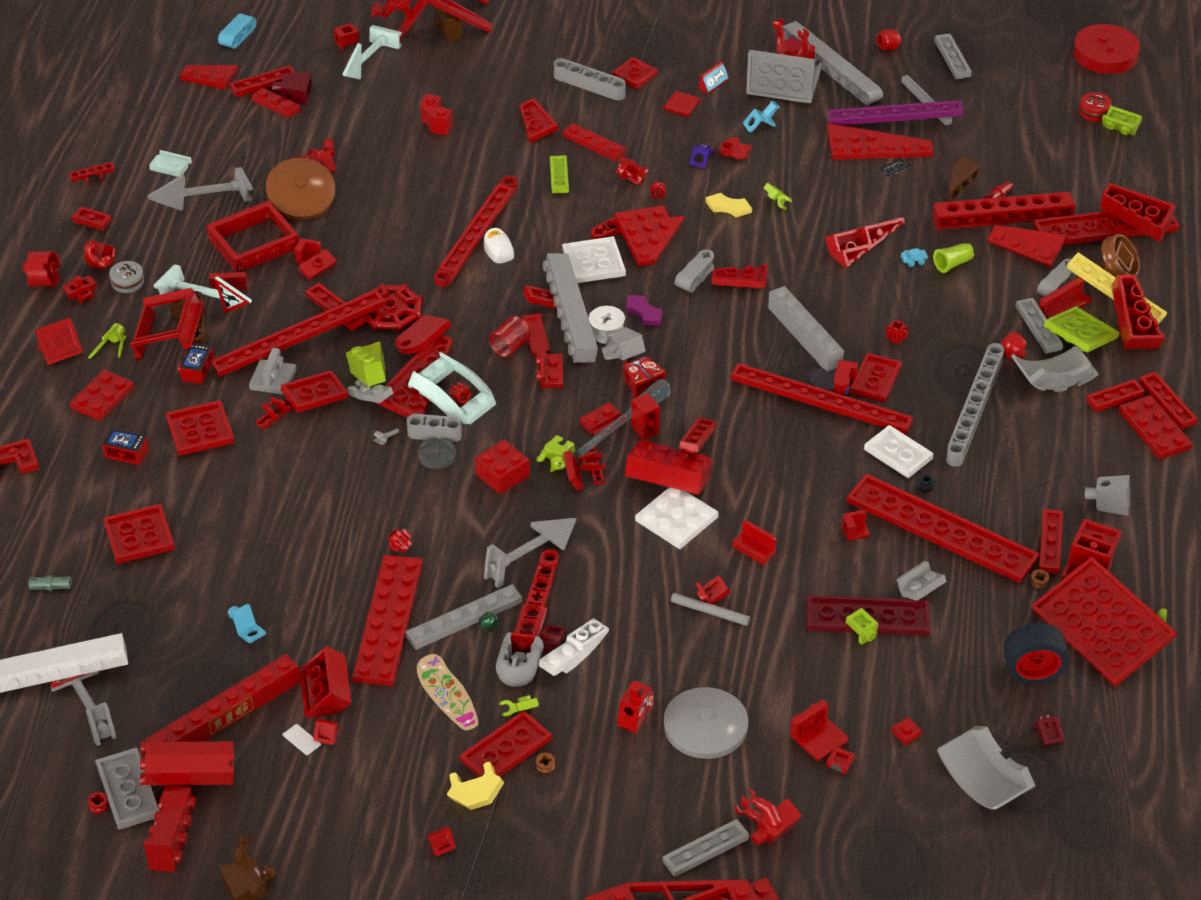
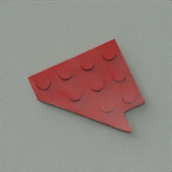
[614,206,684,267]

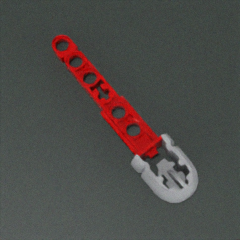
[496,549,559,687]

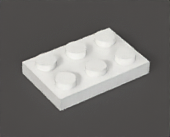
[864,425,934,478]

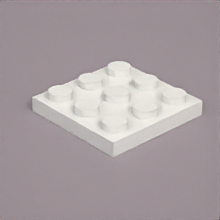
[562,236,626,283]
[635,487,718,549]

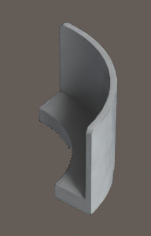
[1011,346,1099,392]
[937,726,1035,810]

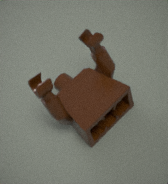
[219,832,277,900]

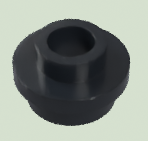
[917,475,936,493]

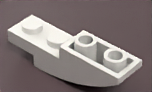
[539,618,609,676]

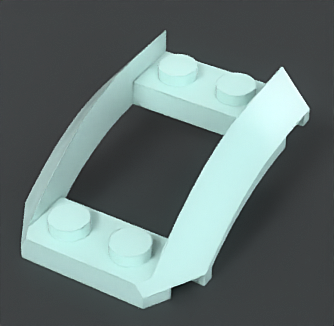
[408,352,496,424]

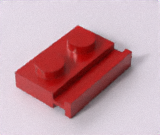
[580,402,626,439]

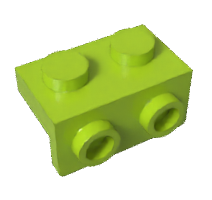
[1102,106,1142,136]

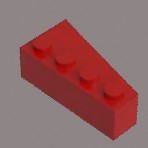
[1111,275,1165,349]
[144,786,196,872]

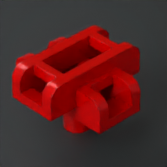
[62,275,97,304]

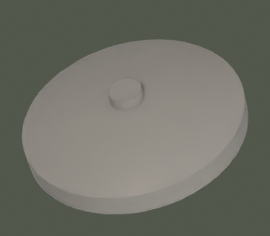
[664,687,748,759]

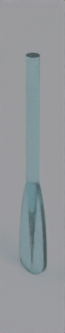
[576,379,670,456]

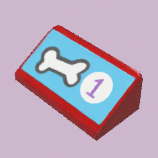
[699,61,729,94]

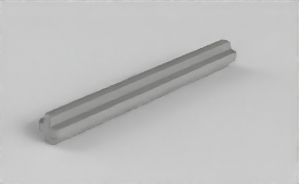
[901,75,953,126]

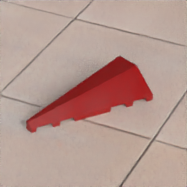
[825,217,905,267]

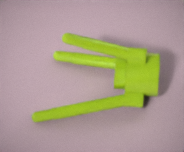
[88,323,127,359]

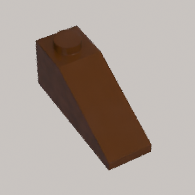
[948,157,980,202]

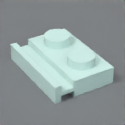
[149,150,192,177]

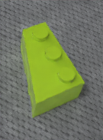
[346,341,386,387]

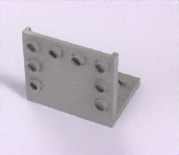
[746,50,823,104]

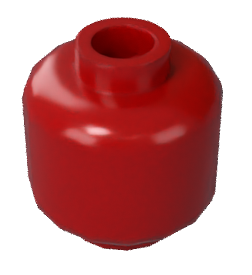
[876,29,902,51]

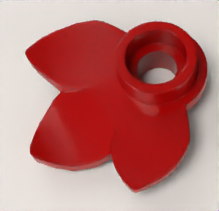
[719,137,752,159]

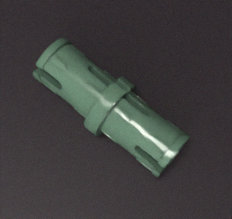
[29,575,72,591]

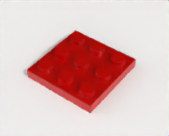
[165,400,235,456]
[103,504,175,564]

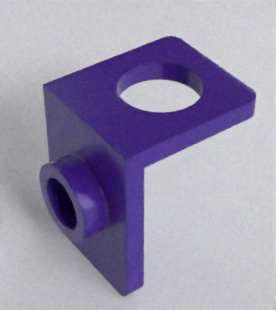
[689,144,716,168]

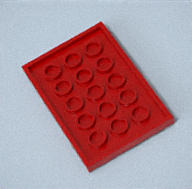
[1031,556,1177,687]

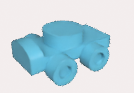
[901,248,928,267]

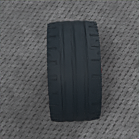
[1004,623,1069,684]

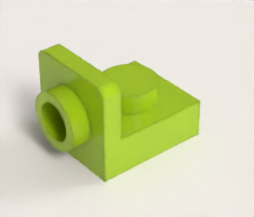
[846,608,878,645]

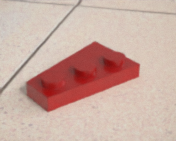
[179,65,239,89]
[520,98,559,143]

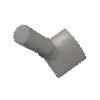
[374,429,399,445]

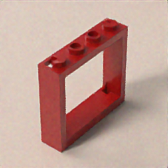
[206,201,299,272]

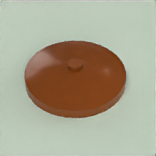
[266,158,335,220]

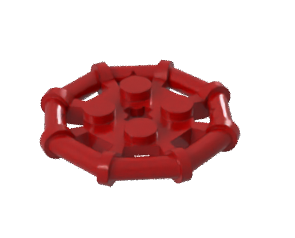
[361,283,423,331]

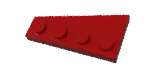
[987,225,1067,268]

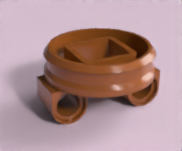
[1098,234,1140,278]

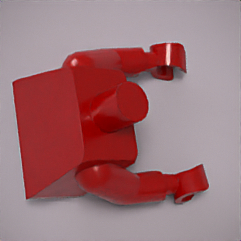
[772,19,816,59]
[735,789,802,846]

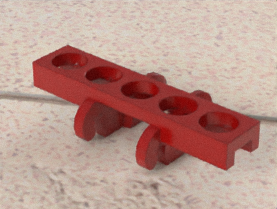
[69,162,115,184]
[256,397,293,430]
[578,445,606,485]

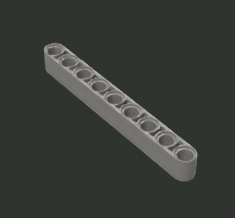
[782,21,883,105]
[946,343,1004,467]

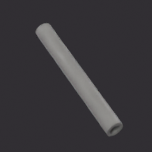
[671,593,750,626]

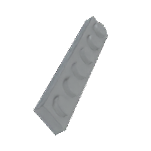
[405,584,522,650]

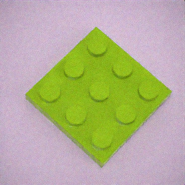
[1044,306,1120,352]

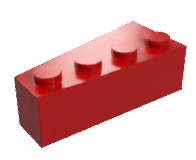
[1100,183,1175,242]

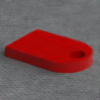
[395,314,451,354]

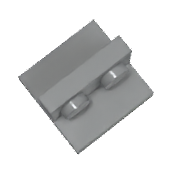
[249,348,296,395]

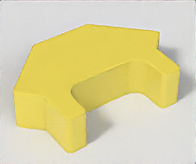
[447,762,504,810]

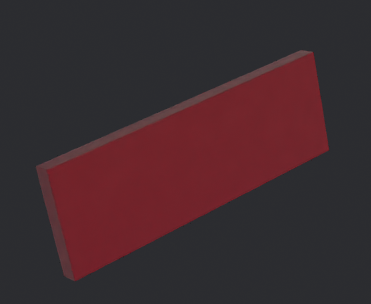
[807,595,930,635]

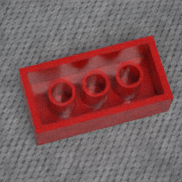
[625,440,712,495]

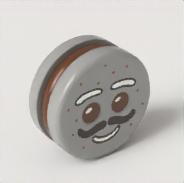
[109,261,144,293]

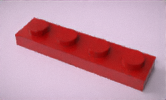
[229,65,296,97]
[563,123,627,162]
[305,283,366,331]
[1139,371,1198,430]
[679,417,717,453]
[1039,509,1063,574]

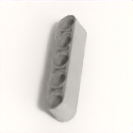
[554,58,625,100]

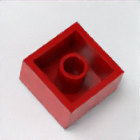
[475,439,530,494]

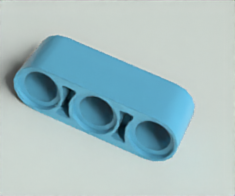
[218,13,256,49]

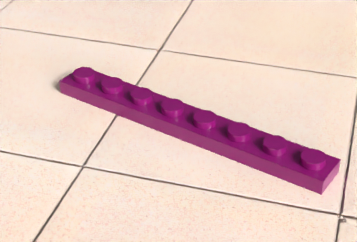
[827,100,963,125]

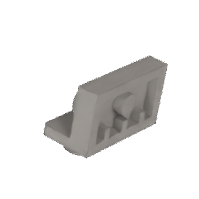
[897,561,947,601]

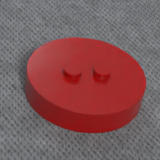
[1073,24,1140,74]

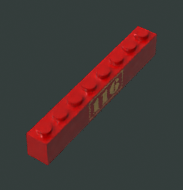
[146,654,301,742]

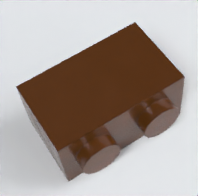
[435,8,462,41]

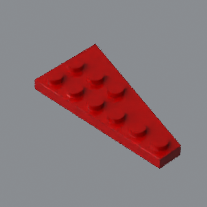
[827,123,934,160]
[374,334,453,418]

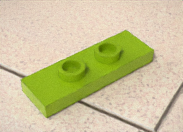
[550,155,569,193]

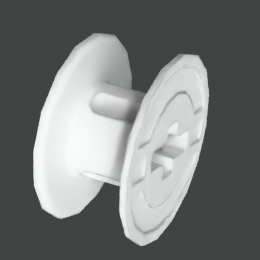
[589,306,625,344]

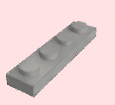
[934,34,972,79]
[1015,298,1063,354]
[663,819,749,877]

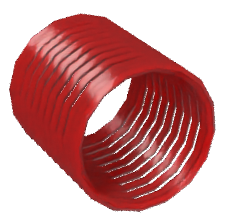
[489,316,531,357]

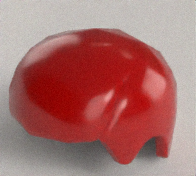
[1001,332,1027,361]

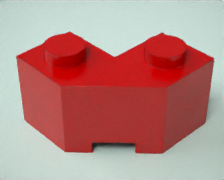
[420,94,453,135]

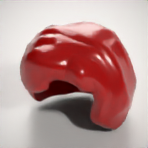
[84,240,116,269]

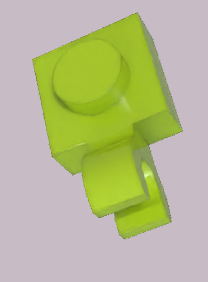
[764,183,792,210]
[499,695,539,716]

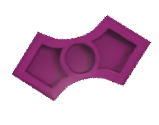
[626,295,662,326]

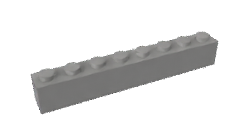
[543,253,598,362]

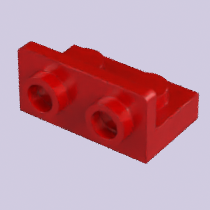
[537,348,563,388]

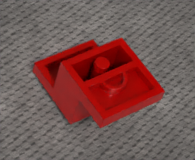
[1061,519,1122,580]

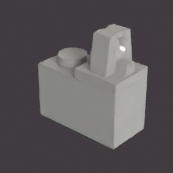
[602,327,646,360]

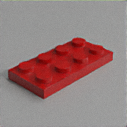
[1118,395,1193,460]
[459,710,552,778]

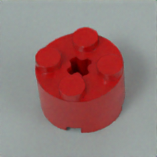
[23,251,60,287]

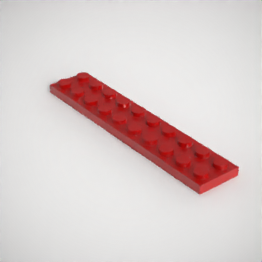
[846,473,1040,583]

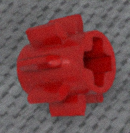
[886,321,908,343]
[447,382,472,407]
[387,528,412,552]

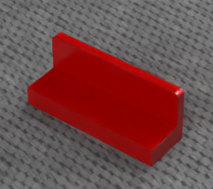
[1039,277,1092,319]

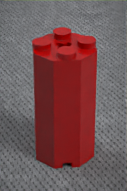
[140,741,234,786]

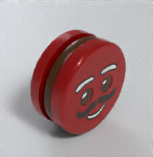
[1079,92,1112,121]

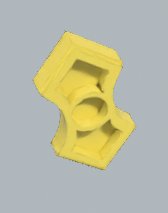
[706,193,752,218]

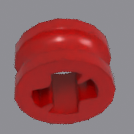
[650,182,666,199]
[88,792,109,814]

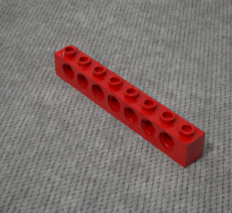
[932,192,1075,230]

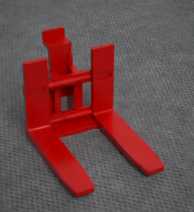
[371,0,492,39]

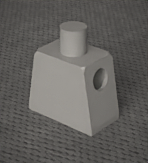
[1085,475,1131,516]

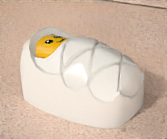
[484,228,514,263]

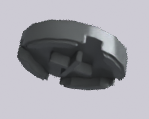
[418,438,456,469]

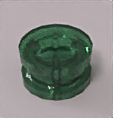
[479,611,499,632]

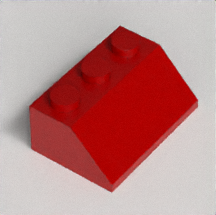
[299,646,352,718]

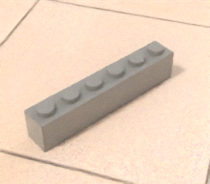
[768,286,844,373]

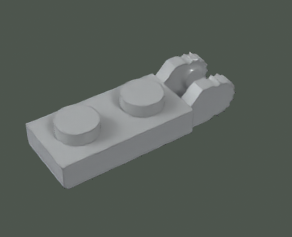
[346,379,393,403]

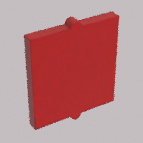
[664,91,701,117]

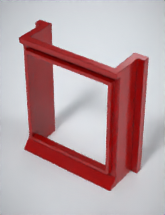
[130,288,204,359]

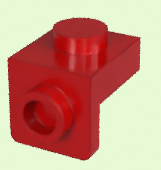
[695,576,731,605]

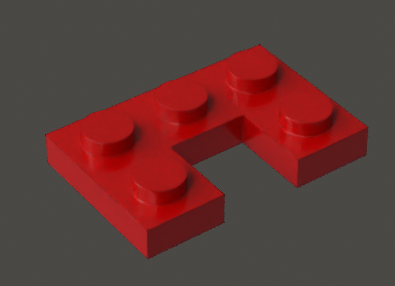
[0,439,39,480]

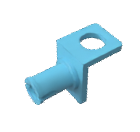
[743,100,780,133]
[228,604,266,643]

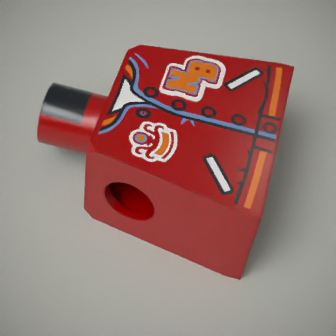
[624,356,666,398]
[618,681,654,733]

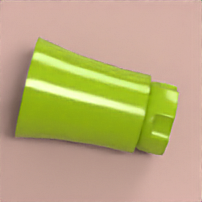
[933,243,974,273]

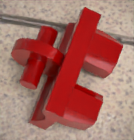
[616,156,648,185]

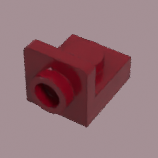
[540,624,567,654]
[1033,715,1065,747]

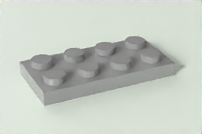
[95,748,159,830]

